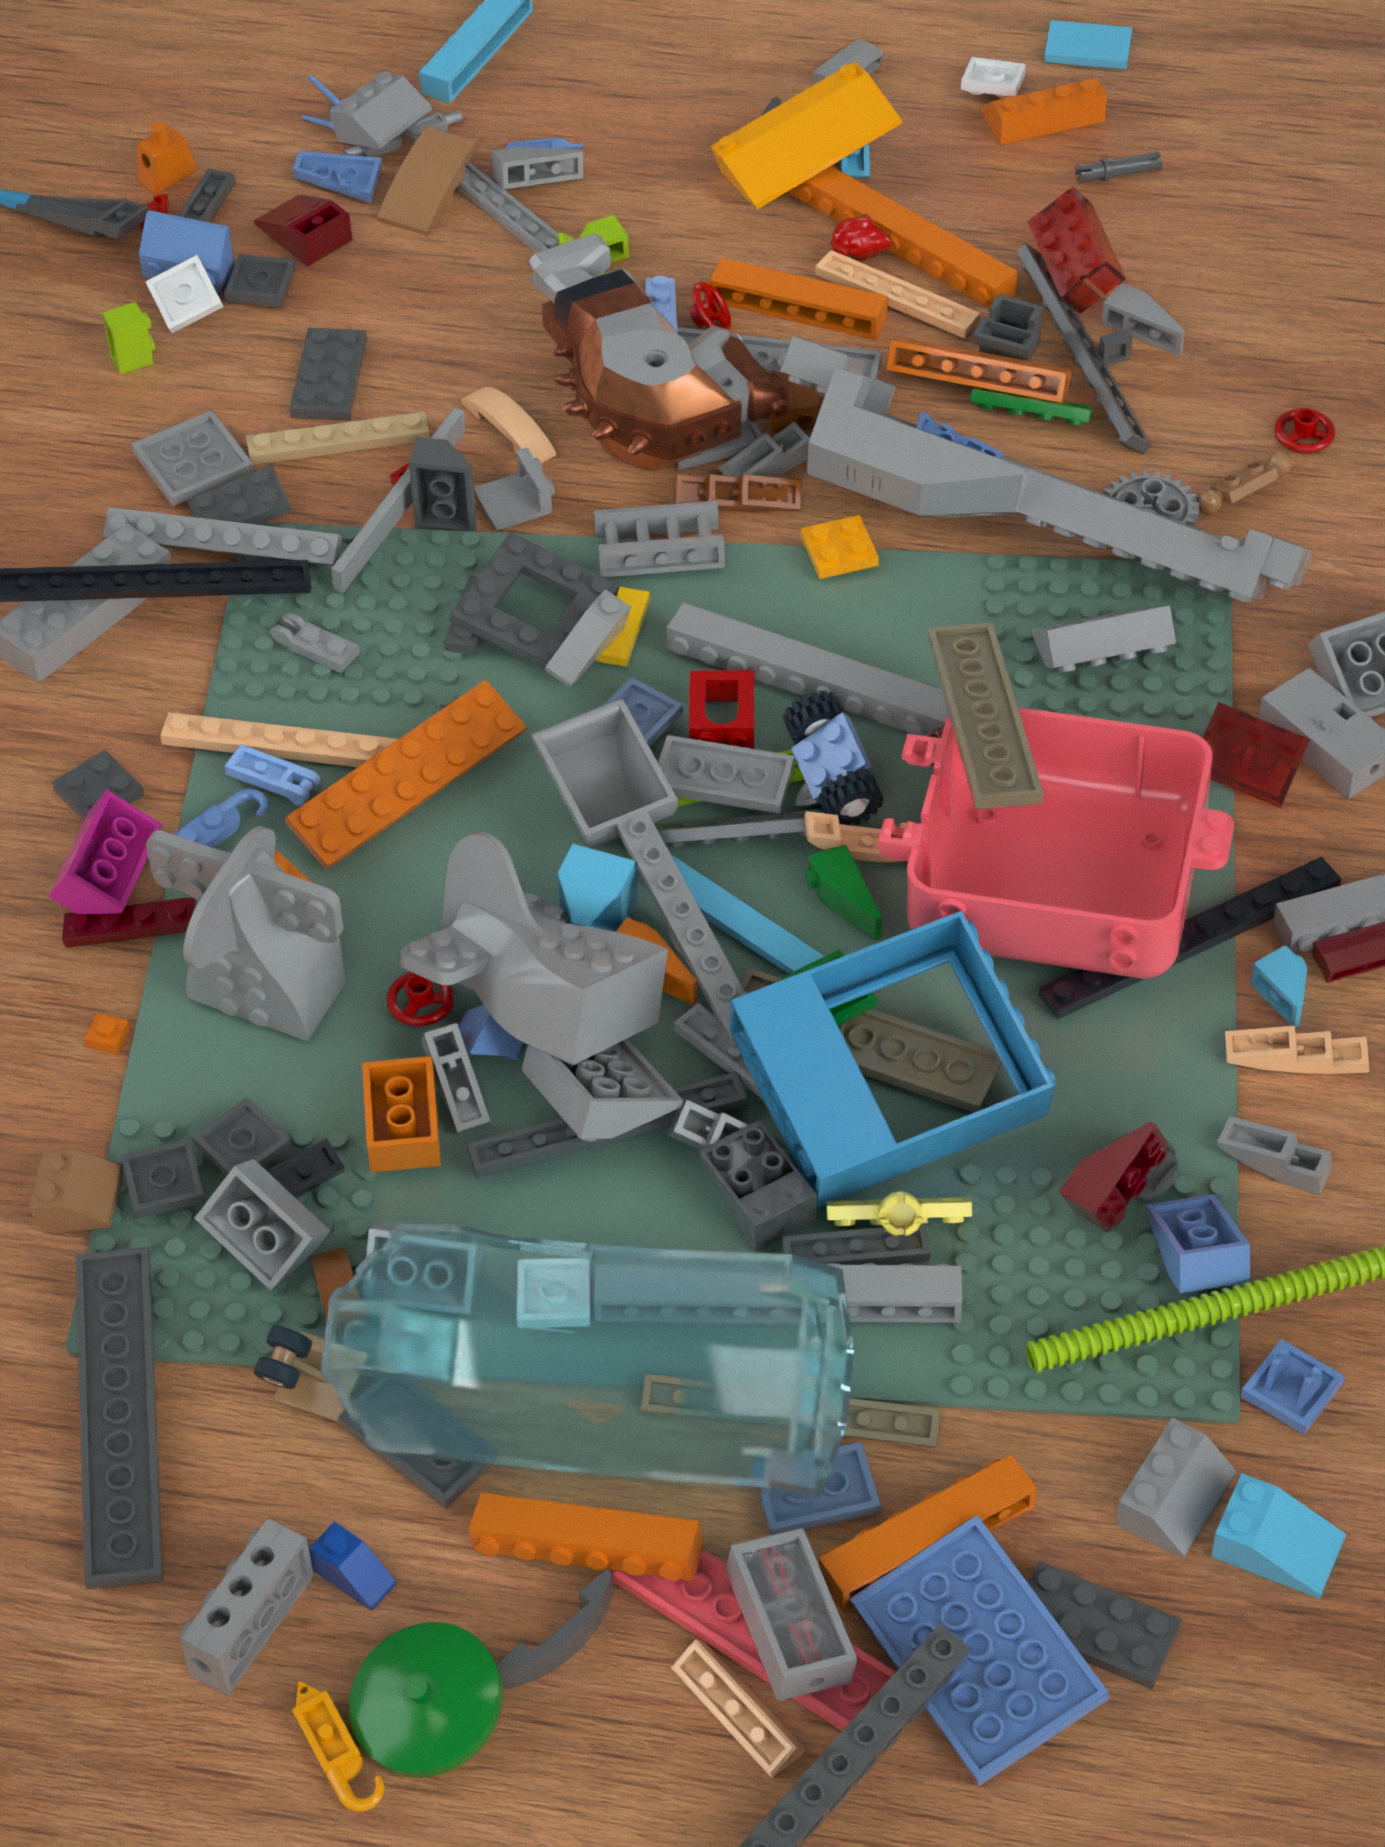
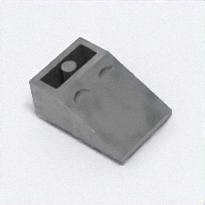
[699,1120,817,1250]

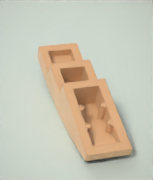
[1225,1026,1370,1074]

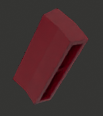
[1313,922,1385,983]

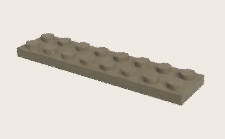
[927,622,1044,810]
[740,968,1003,1113]

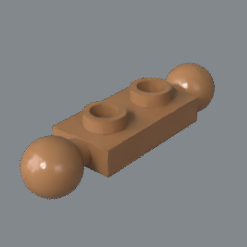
[1197,451,1292,514]

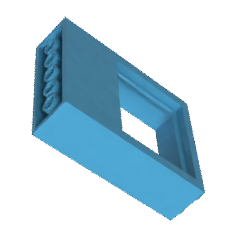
[729,911,1056,1208]

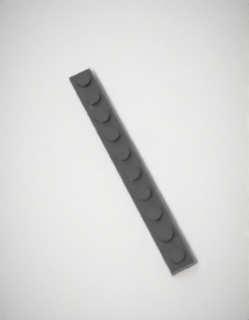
[1017,243,1152,454]

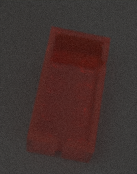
[1027,186,1126,314]

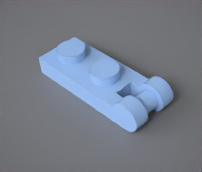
[224,744,321,806]

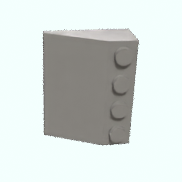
[1307,612,1385,718]
[521,1039,684,1142]

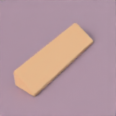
[670,1639,807,1778]

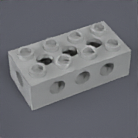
[180,1518,314,1696]

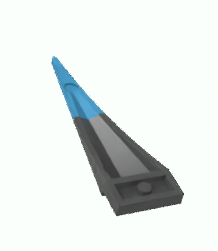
[0,189,149,239]

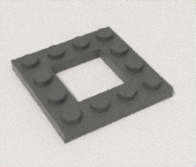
[449,532,620,669]

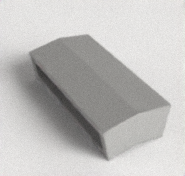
[813,39,884,84]

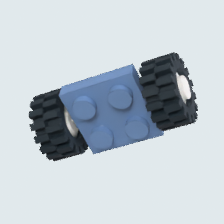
[783,691,884,825]

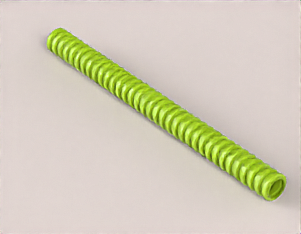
[1026,1245,1385,1374]

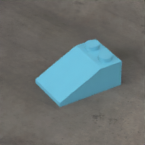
[1211,1473,1346,1599]

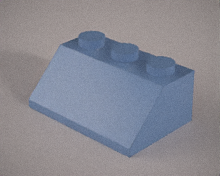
[139,210,235,293]

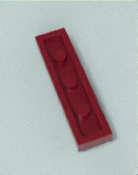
[62,897,197,948]

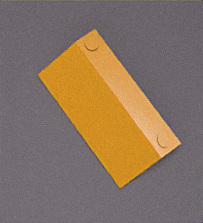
[710,61,902,209]

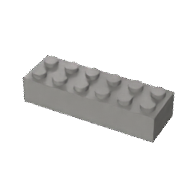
[0,523,172,683]

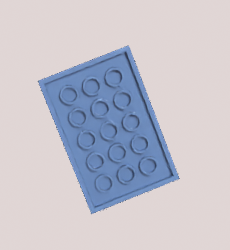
[850,1515,1110,1786]

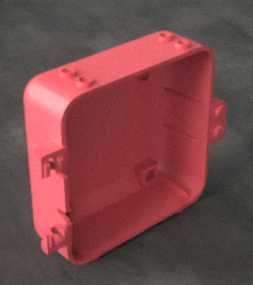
[878,707,1234,979]

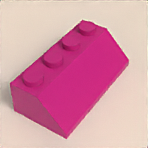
[48,789,162,914]

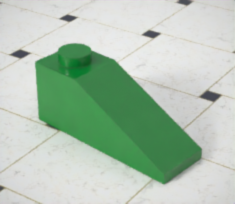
[804,845,882,941]

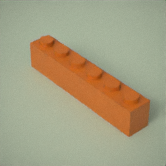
[709,258,888,340]
[886,337,1072,403]
[819,1454,1037,1611]
[468,1492,705,1581]

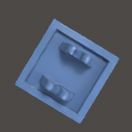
[1241,1339,1345,1435]

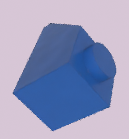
[309,1521,396,1611]

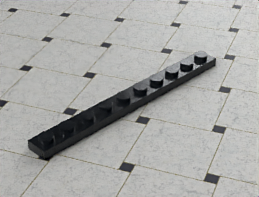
[0,560,311,602]
[1039,857,1341,1020]

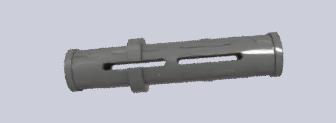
[1075,151,1162,183]

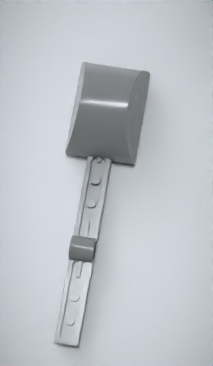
[531,699,746,1048]

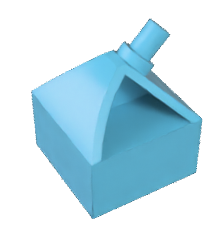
[558,844,638,932]

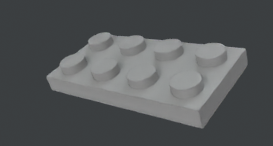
[658,735,795,814]

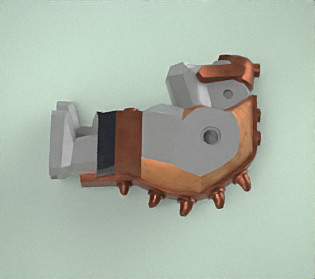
[529,233,789,471]

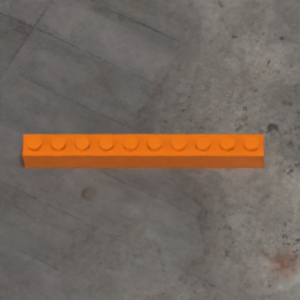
[787,166,1018,309]

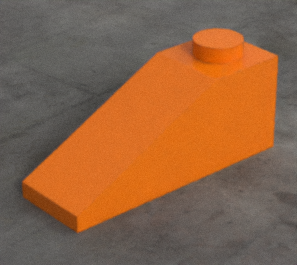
[616,917,698,1006]

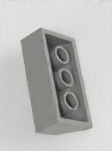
[1031,605,1176,673]

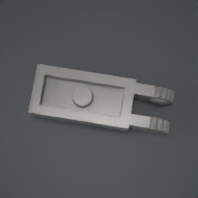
[270,612,360,673]

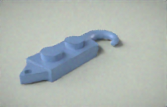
[174,789,268,848]

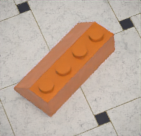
[981,78,1107,145]

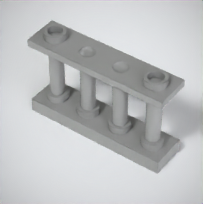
[594,501,725,577]

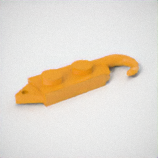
[292,1681,385,1812]

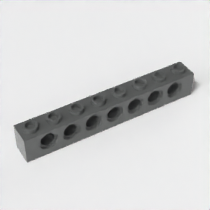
[739,1623,970,1847]

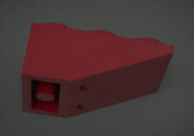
[254,195,353,267]
[1059,1121,1168,1233]

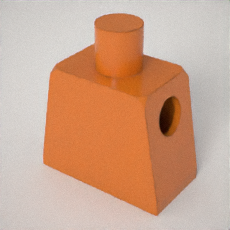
[137,122,197,195]

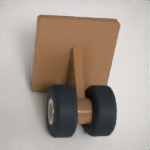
[254,1326,368,1423]

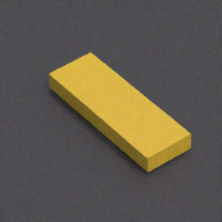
[596,587,650,667]

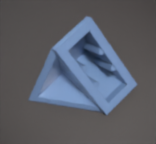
[458,1005,526,1060]

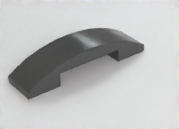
[497,1568,614,1689]

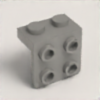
[474,448,555,530]

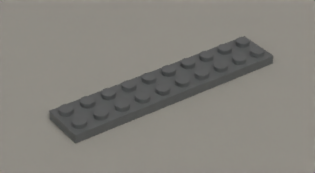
[76,1246,164,1590]

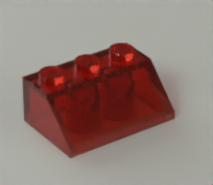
[1203,702,1310,808]

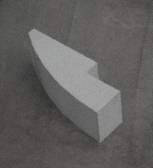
[718,422,810,477]
[666,1100,785,1150]
[1217,1116,1332,1195]

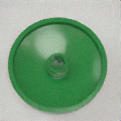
[349,1622,503,1778]

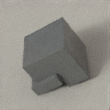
[972,294,1043,361]

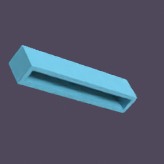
[419,0,533,104]

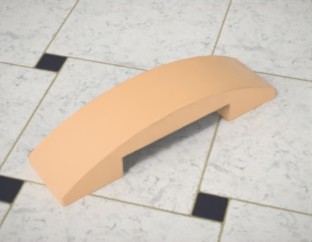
[461,386,556,463]
[804,811,907,862]

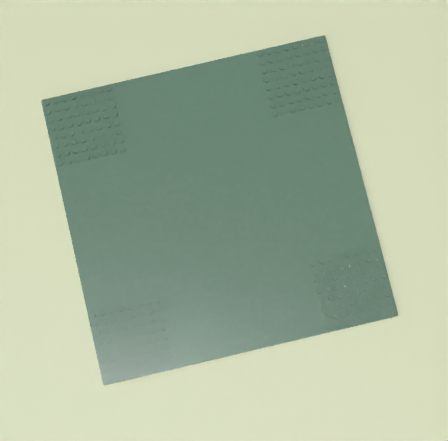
[66,522,1240,1424]

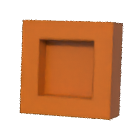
[84,1013,131,1055]

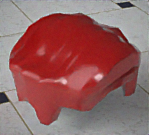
[829,214,891,261]

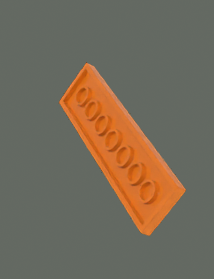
[285,679,527,871]

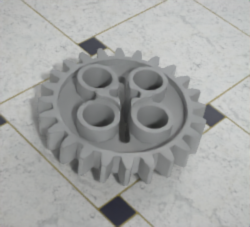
[1103,470,1200,527]

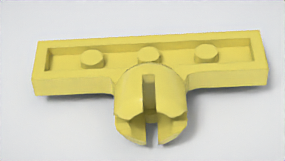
[826,1191,972,1237]

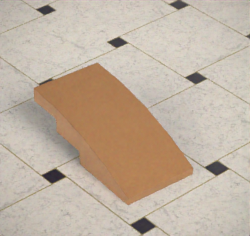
[377,126,478,236]

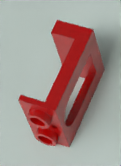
[689,670,754,749]

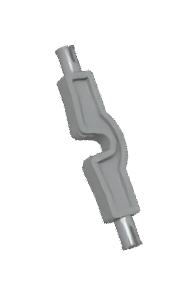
[344,110,463,157]

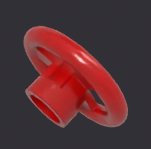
[689,281,731,330]
[1274,408,1335,453]
[386,972,454,1027]

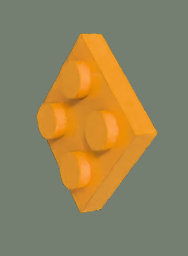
[801,515,879,579]

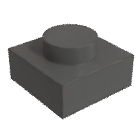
[1099,330,1132,365]

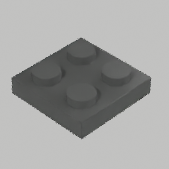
[225,254,296,307]
[52,750,144,821]
[192,1097,293,1176]
[121,1139,206,1219]

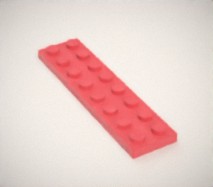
[612,1549,895,1731]

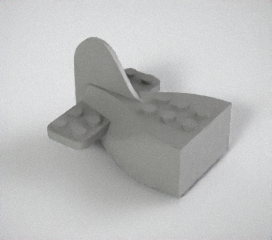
[146,826,346,1041]
[398,832,668,1065]

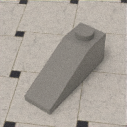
[491,147,583,189]
[1102,282,1185,356]
[545,589,631,688]
[420,1023,490,1133]

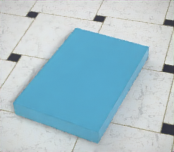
[1044,20,1133,70]

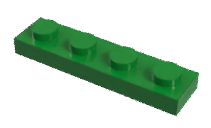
[970,387,1095,426]

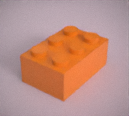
[362,1056,441,1173]

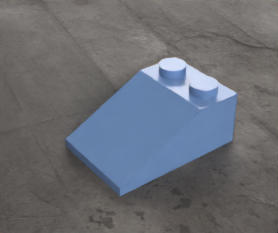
[1146,1194,1250,1294]

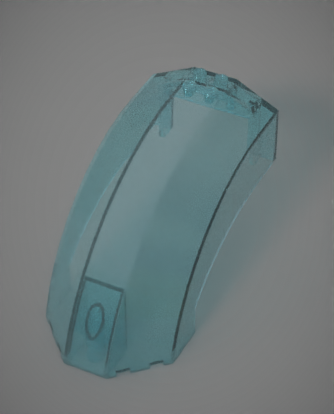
[321,1223,854,1498]

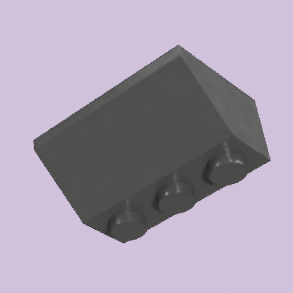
[409,437,477,532]

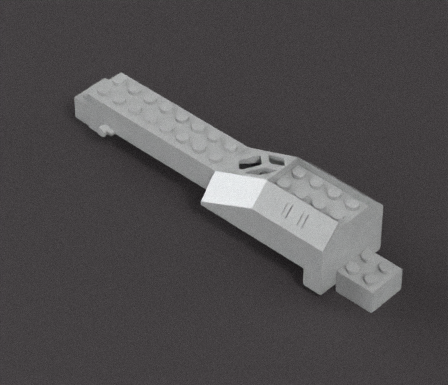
[781,336,1314,603]

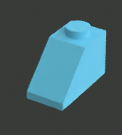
[1250,945,1308,1028]

